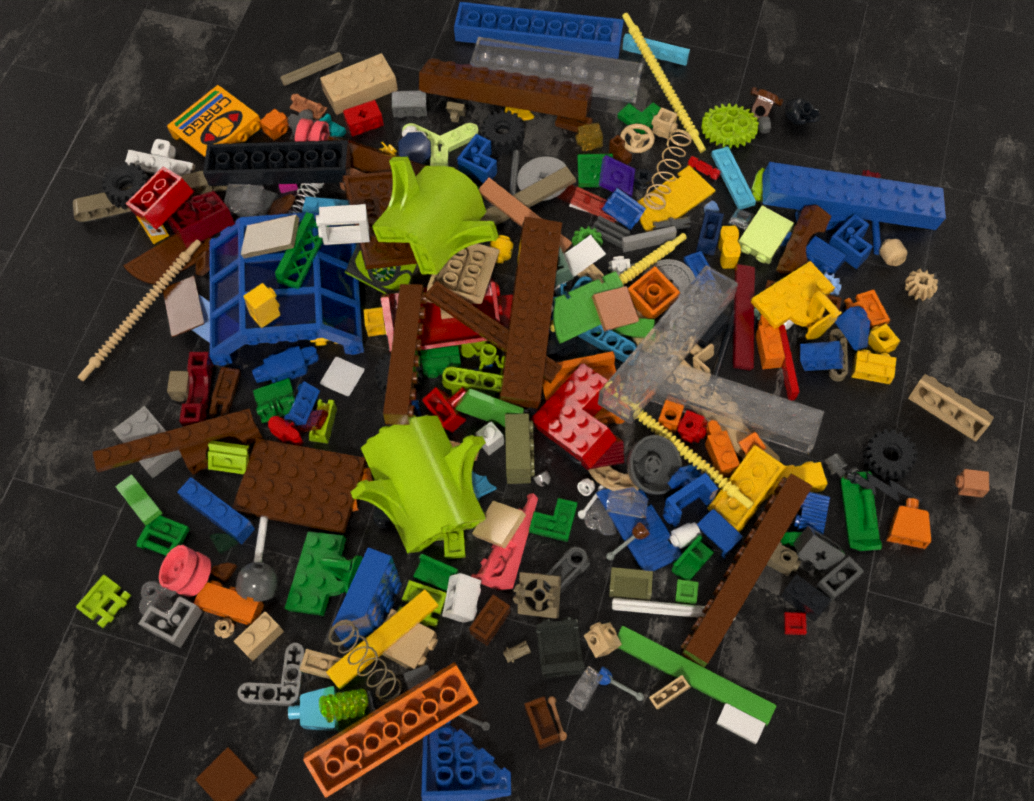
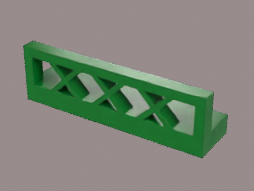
[275,212,329,289]

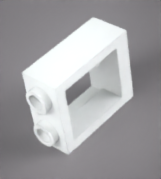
[316,204,370,245]

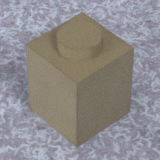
[167,371,189,402]

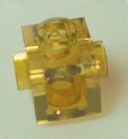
[576,123,603,151]

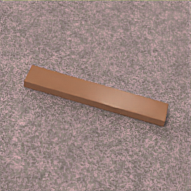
[478,178,572,253]

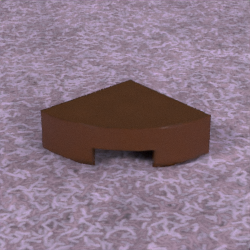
[210,562,237,584]

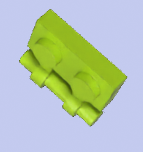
[76,575,131,628]
[397,580,446,627]

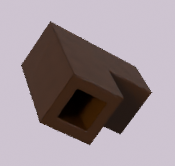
[609,135,632,165]

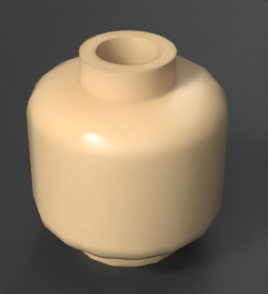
[879,239,907,266]

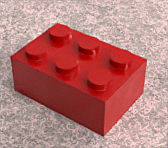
[125,166,194,230]

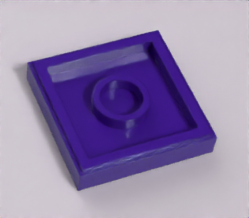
[599,155,635,197]

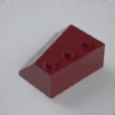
[167,191,235,248]

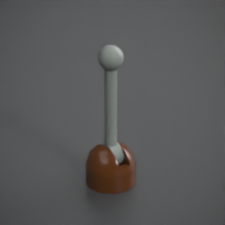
[606,522,650,560]

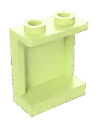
[739,206,794,264]

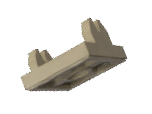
[513,572,561,618]

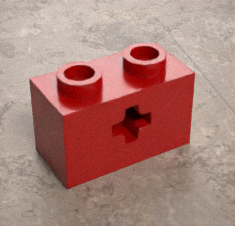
[343,100,384,136]

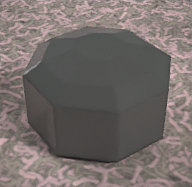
[758,116,771,134]

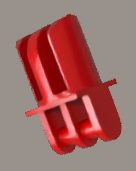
[268,416,303,446]

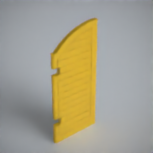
[637,166,716,232]

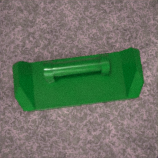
[841,472,882,551]

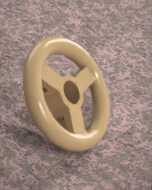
[620,124,655,153]

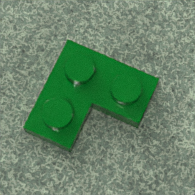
[617,103,661,135]
[529,498,577,542]

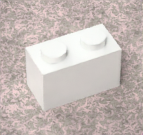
[442,573,481,623]

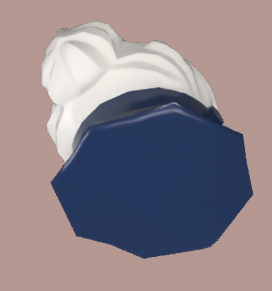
[398,126,431,164]

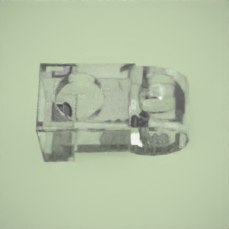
[566,666,603,711]

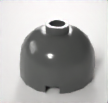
[236,562,278,602]

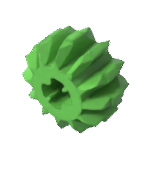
[572,226,603,247]

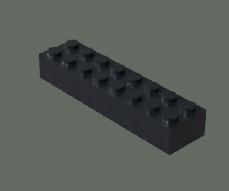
[203,140,351,186]

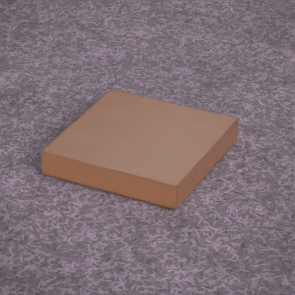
[592,286,639,332]

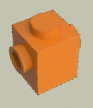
[260,109,289,141]

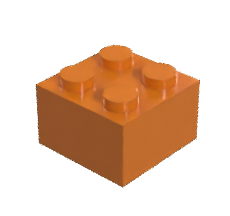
[628,266,680,319]

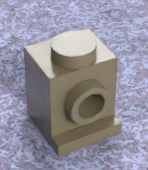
[767,543,801,576]

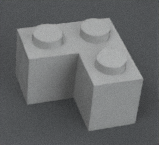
[139,596,203,648]

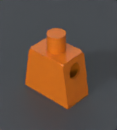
[886,498,931,549]

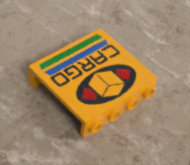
[167,85,261,157]

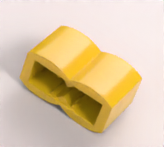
[718,226,741,269]

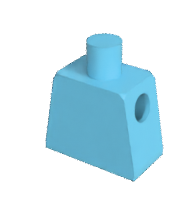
[288,686,338,731]

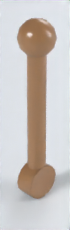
[548,696,567,741]

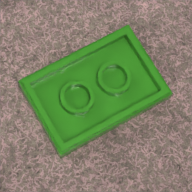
[455,389,524,428]

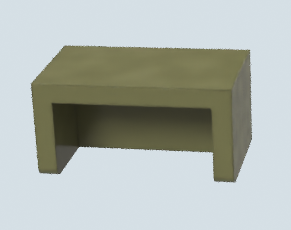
[609,567,653,601]

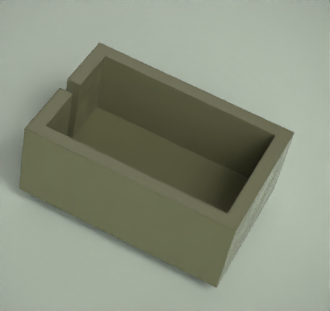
[505,414,535,484]

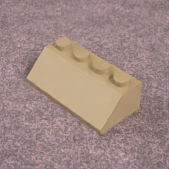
[908,374,994,441]

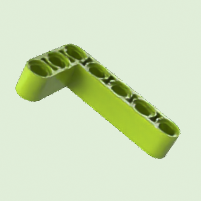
[442,367,502,397]

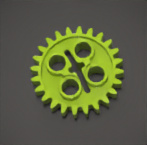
[701,103,759,148]

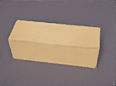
[649,675,691,709]

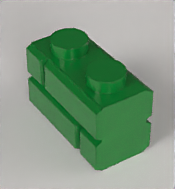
[421,345,461,378]

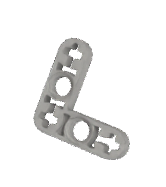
[238,643,305,706]

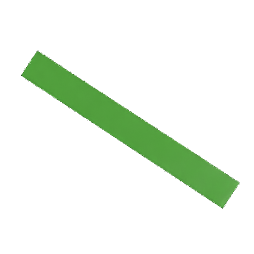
[617,626,777,726]

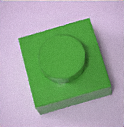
[675,579,698,604]

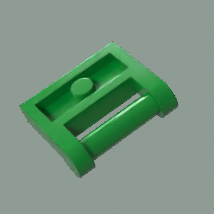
[137,515,190,556]

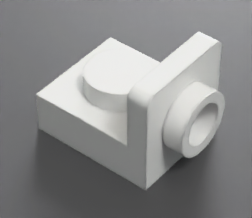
[609,256,632,281]

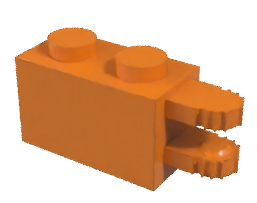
[755,314,785,369]
[705,420,740,478]

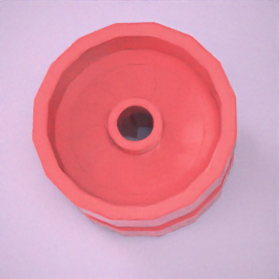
[295,118,330,142]
[159,545,211,597]

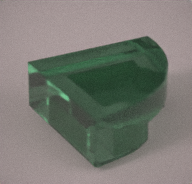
[210,533,238,554]

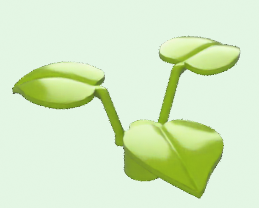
[452,341,505,396]

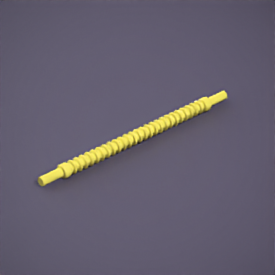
[622,13,706,153]
[549,233,687,332]
[613,387,754,509]

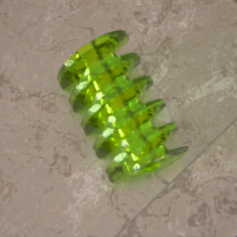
[319,688,368,723]

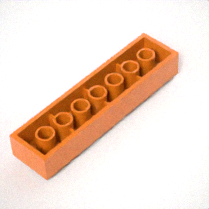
[303,662,478,798]

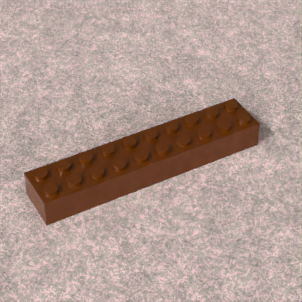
[419,58,593,120]
[499,216,562,409]
[681,473,813,667]

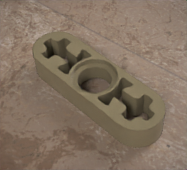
[828,329,848,381]

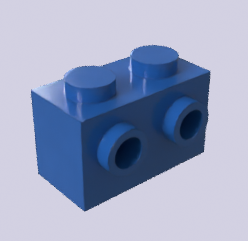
[800,341,843,371]

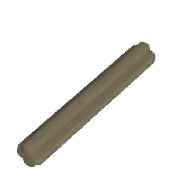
[280,52,343,86]

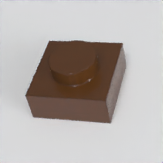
[196,251,210,276]

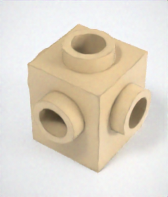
[651,107,678,139]
[584,622,622,658]

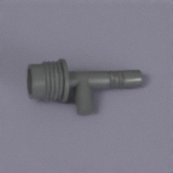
[825,453,859,478]

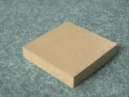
[472,501,526,548]

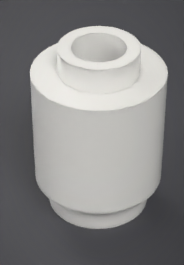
[670,522,701,549]

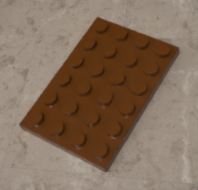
[343,169,417,270]
[232,439,367,534]

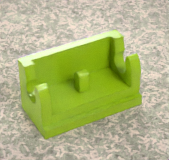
[309,399,337,444]

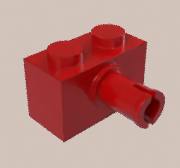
[422,387,467,433]

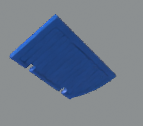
[596,489,682,572]

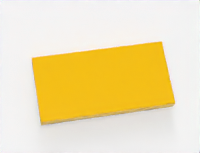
[707,445,787,533]

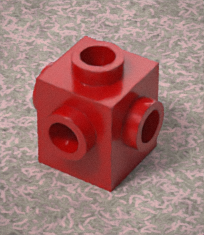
[677,410,708,443]

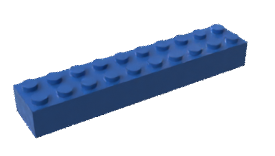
[454,2,624,59]
[762,162,946,230]

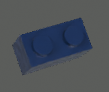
[696,210,724,255]

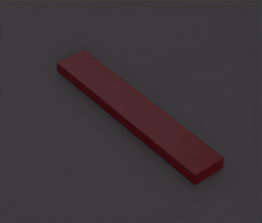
[733,264,755,370]

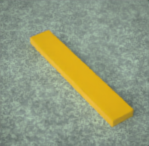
[326,590,439,689]

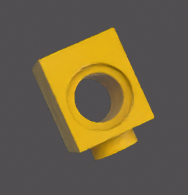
[364,307,386,337]
[868,324,900,354]

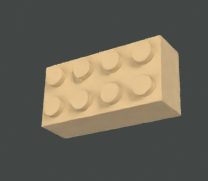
[320,53,398,115]

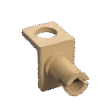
[685,340,714,381]

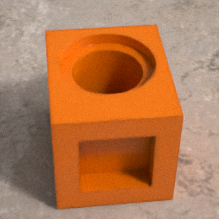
[658,400,684,433]
[737,432,766,455]

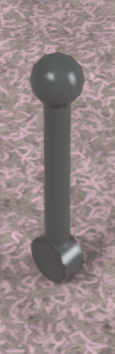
[458,713,490,731]

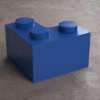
[457,134,497,183]
[829,214,873,269]

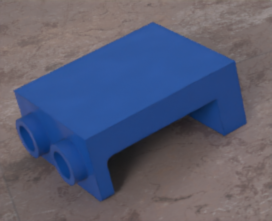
[663,473,718,527]

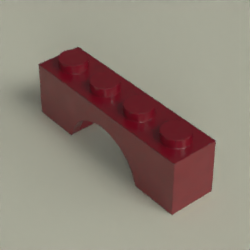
[180,352,214,427]

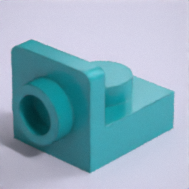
[319,114,346,138]

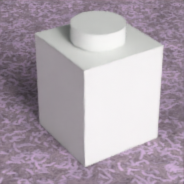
[476,422,504,455]

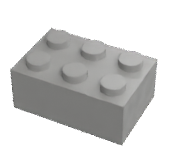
[113,406,182,478]

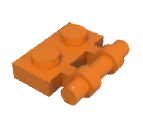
[844,290,890,329]

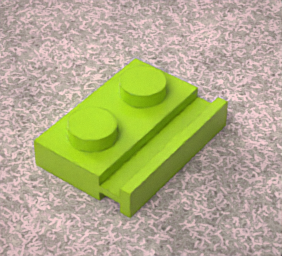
[208,441,249,474]

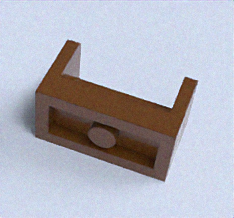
[469,595,511,646]
[525,696,560,749]

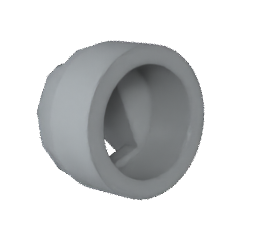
[533,470,551,487]

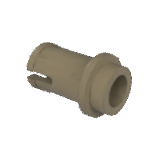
[503,641,531,663]

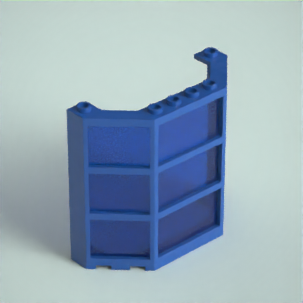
[210,212,364,366]

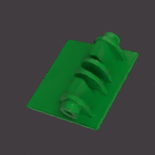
[253,378,295,424]

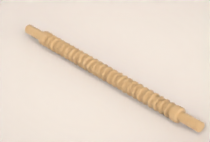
[78,240,201,382]

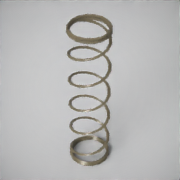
[328,620,402,702]

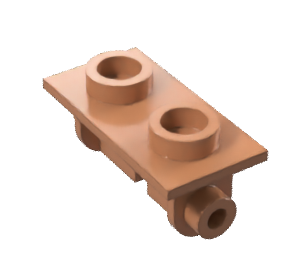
[290,93,327,120]

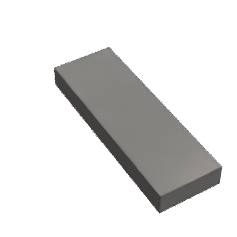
[622,226,677,253]

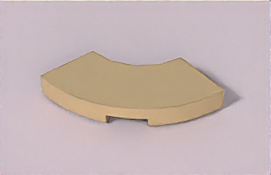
[589,466,638,494]

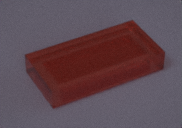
[297,409,328,432]

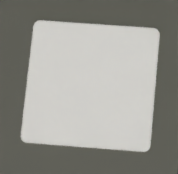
[320,357,364,396]

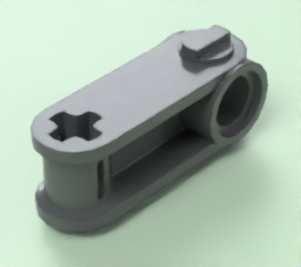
[535,546,591,601]

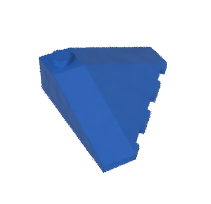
[421,720,511,801]

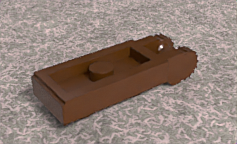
[210,367,241,417]

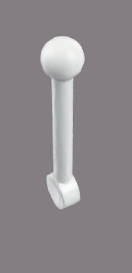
[578,485,606,519]

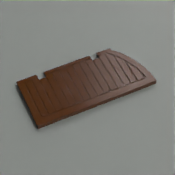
[123,234,212,285]

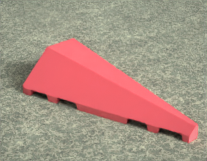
[471,493,538,591]

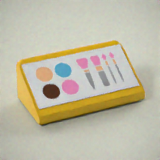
[136,216,169,244]

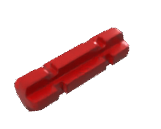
[688,156,721,180]

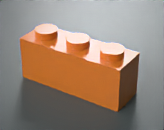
[193,581,264,626]

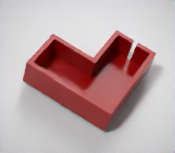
[530,363,617,468]

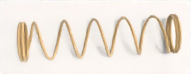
[643,129,692,210]

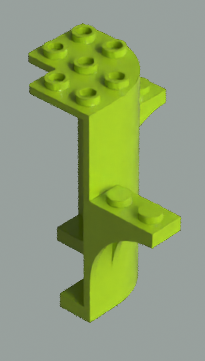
[372,157,499,275]
[351,415,486,553]

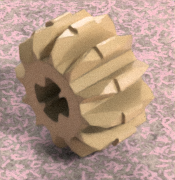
[905,269,938,301]

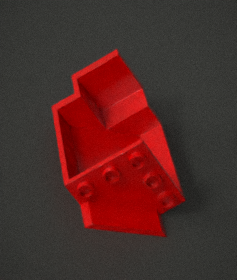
[381,278,513,351]

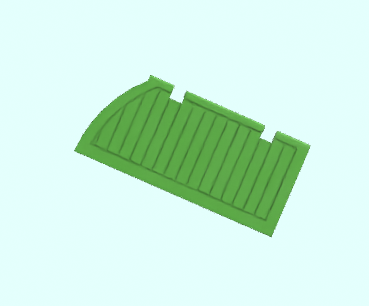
[553,271,635,344]

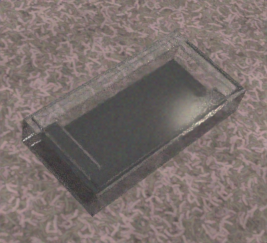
[729,209,754,229]

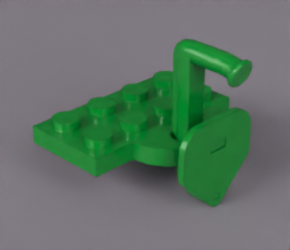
[285,532,363,616]

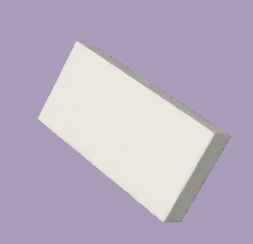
[716,703,765,744]

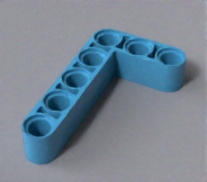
[566,276,637,364]

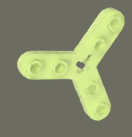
[402,123,479,167]

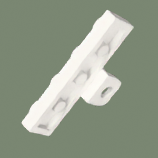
[125,139,195,176]

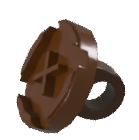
[750,87,784,120]

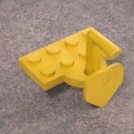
[751,261,842,339]

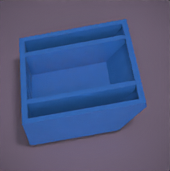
[332,548,402,649]

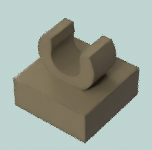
[446,102,467,123]

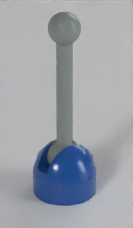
[597,666,644,701]

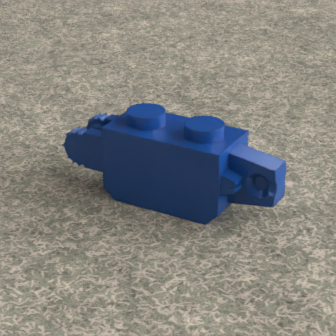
[252,346,319,383]

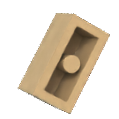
[234,612,284,661]

